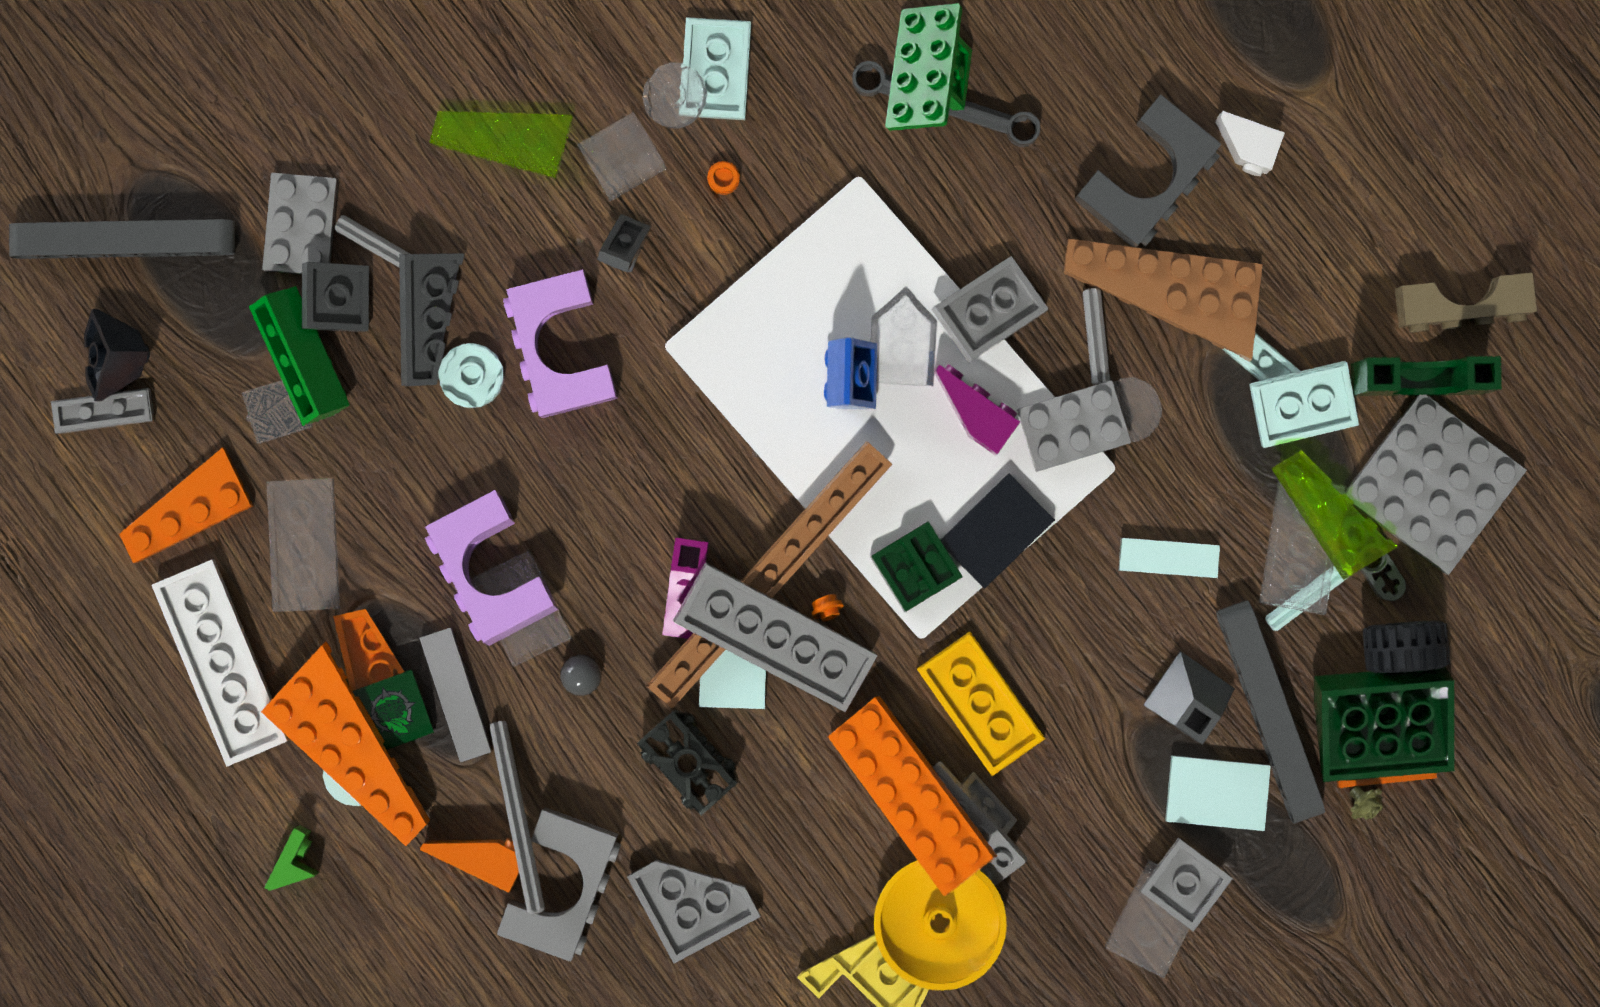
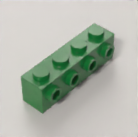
[249,286,350,426]

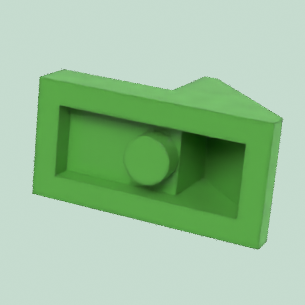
[264,825,320,891]

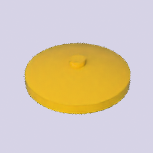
[874,860,1007,990]

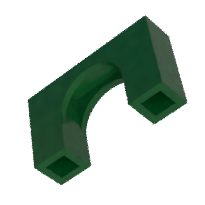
[1351,356,1502,396]

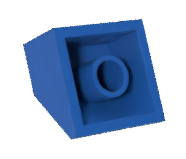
[824,338,878,409]

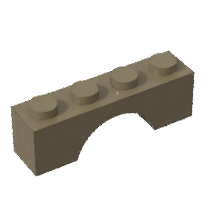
[1395,273,1537,333]

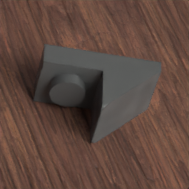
[597,214,651,272]

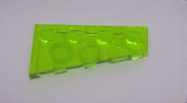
[429,111,573,179]

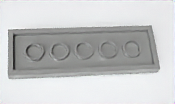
[673,562,878,712]

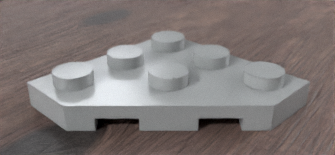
[627,860,761,963]

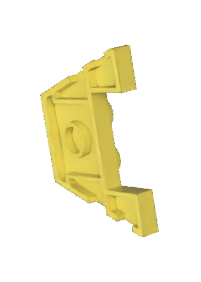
[797,934,929,1007]

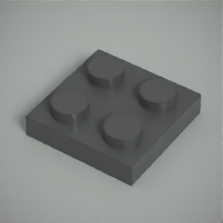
[302,262,369,332]

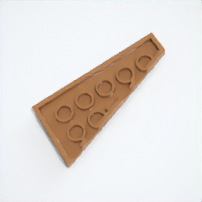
[1063,239,1263,362]

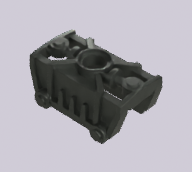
[637,709,739,815]

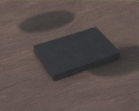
[941,473,1055,589]

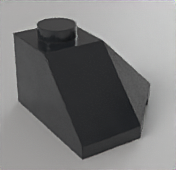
[84,309,150,401]

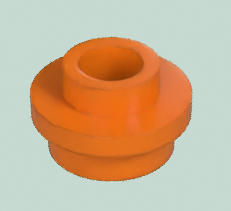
[811,594,844,622]

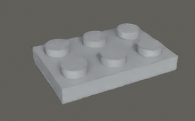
[262,173,338,274]
[931,256,1048,363]
[1017,380,1131,472]

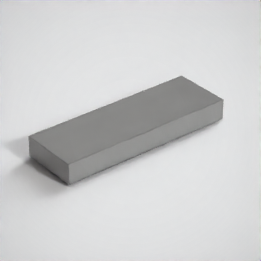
[51,388,155,434]

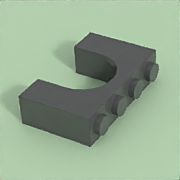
[1074,94,1221,247]

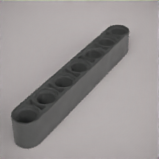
[9,219,235,259]
[1216,600,1325,824]

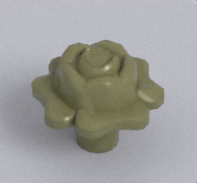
[1349,786,1383,820]

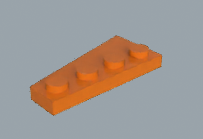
[119,447,253,563]

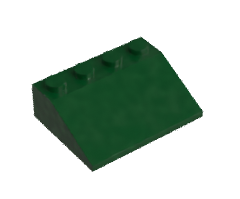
[1314,667,1455,782]

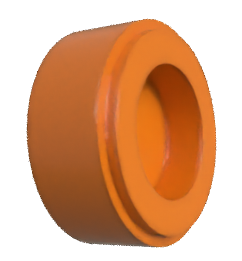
[707,161,740,195]

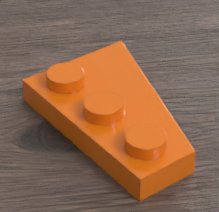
[333,609,404,691]

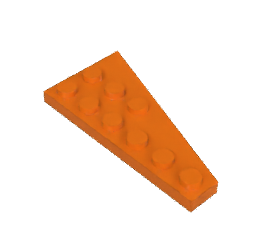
[261,641,430,846]

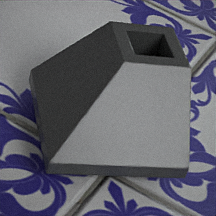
[1143,651,1235,745]

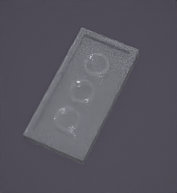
[1259,474,1346,615]
[266,478,340,612]

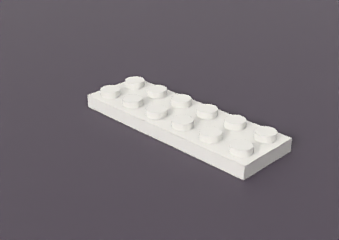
[152,559,290,767]

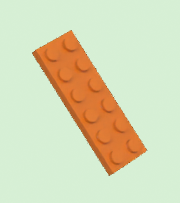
[828,696,997,896]

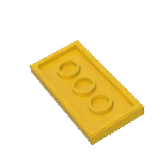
[916,631,1045,776]

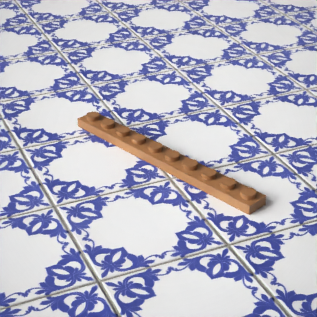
[647,441,892,708]

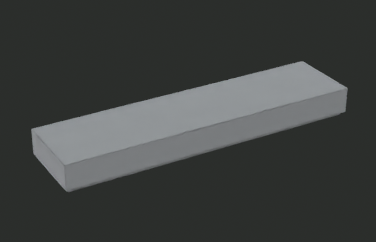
[420,627,493,762]

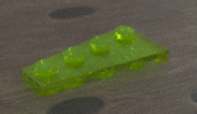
[1272,450,1398,580]

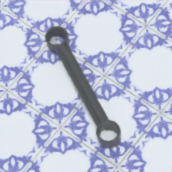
[852,61,1040,147]

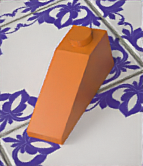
[420,838,519,893]

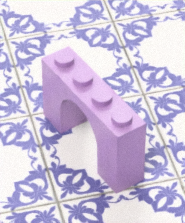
[503,270,618,418]
[425,490,559,646]

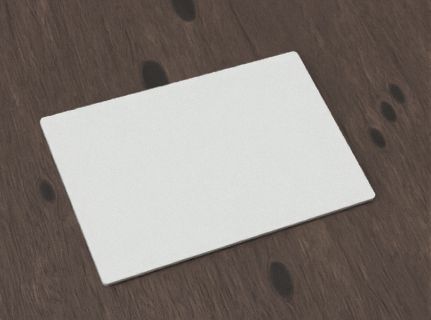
[665,177,1115,638]

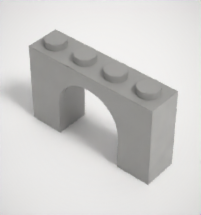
[496,807,621,962]

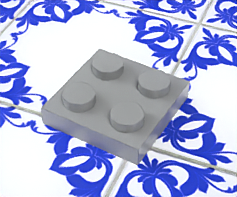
[1139,838,1233,932]

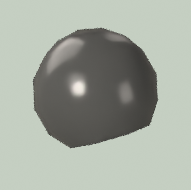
[560,654,602,696]

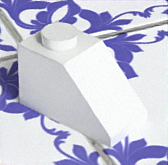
[1216,111,1285,176]

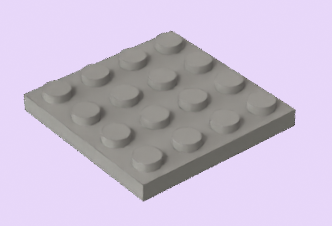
[1341,395,1527,575]

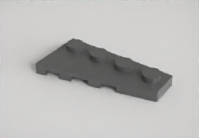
[399,253,465,386]

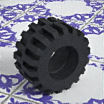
[1363,621,1450,673]

